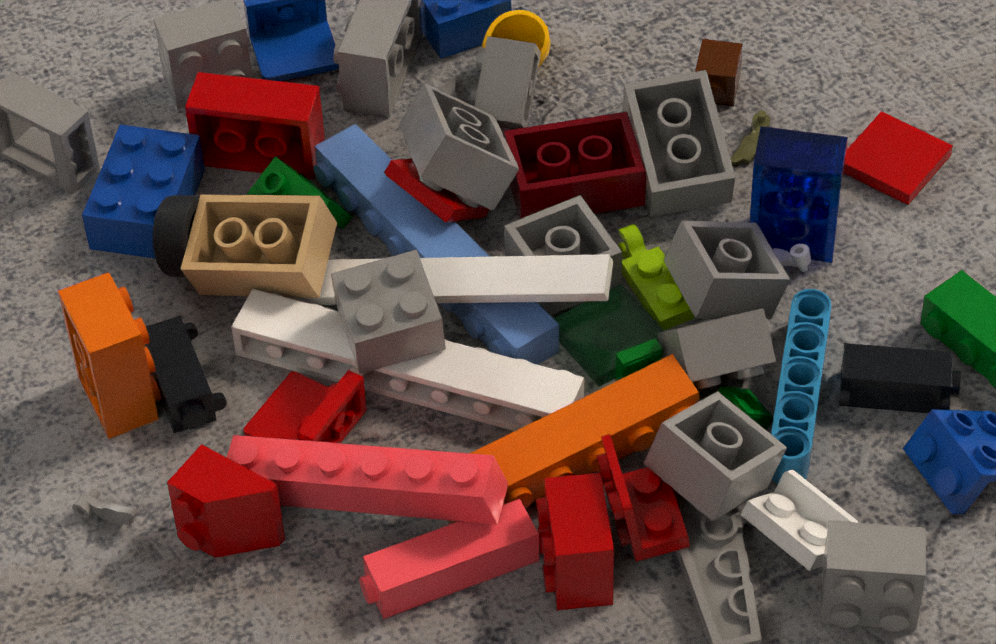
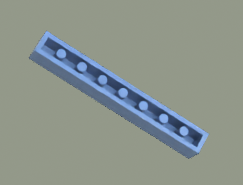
[314,124,559,365]

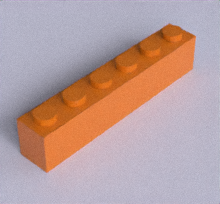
[447,354,700,524]

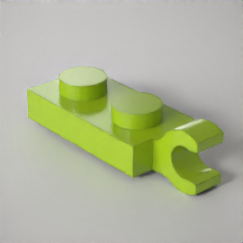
[618,224,695,332]

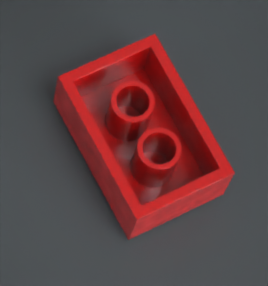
[185,72,325,179]

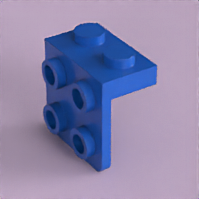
[243,0,339,81]
[902,409,996,514]

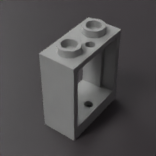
[0,72,100,194]

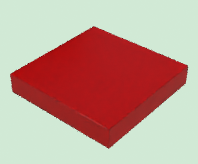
[837,111,953,205]
[384,158,490,223]

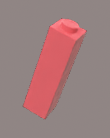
[359,499,539,619]

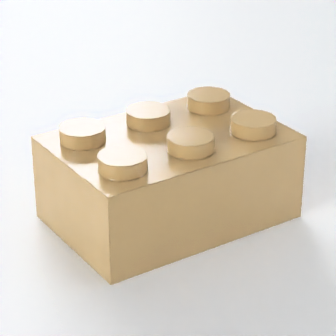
[181,194,337,298]

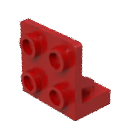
[243,370,367,443]
[596,434,690,562]

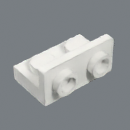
[741,470,858,571]

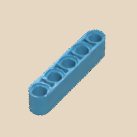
[771,289,831,484]

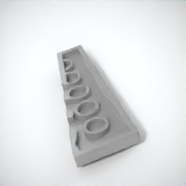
[640,446,762,644]

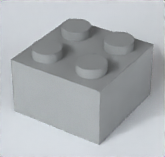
[153,0,253,109]
[504,195,622,315]
[664,221,790,319]
[331,249,446,374]
[657,308,776,390]
[643,391,787,521]
[820,521,926,631]

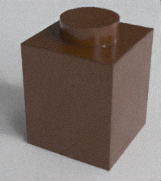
[695,39,743,107]

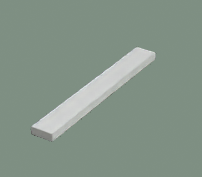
[286,254,613,305]

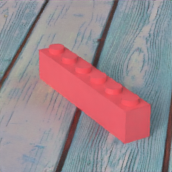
[227,435,508,525]

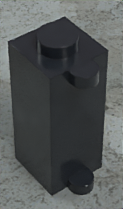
[144,316,227,433]
[839,343,961,413]

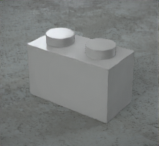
[469,36,541,129]

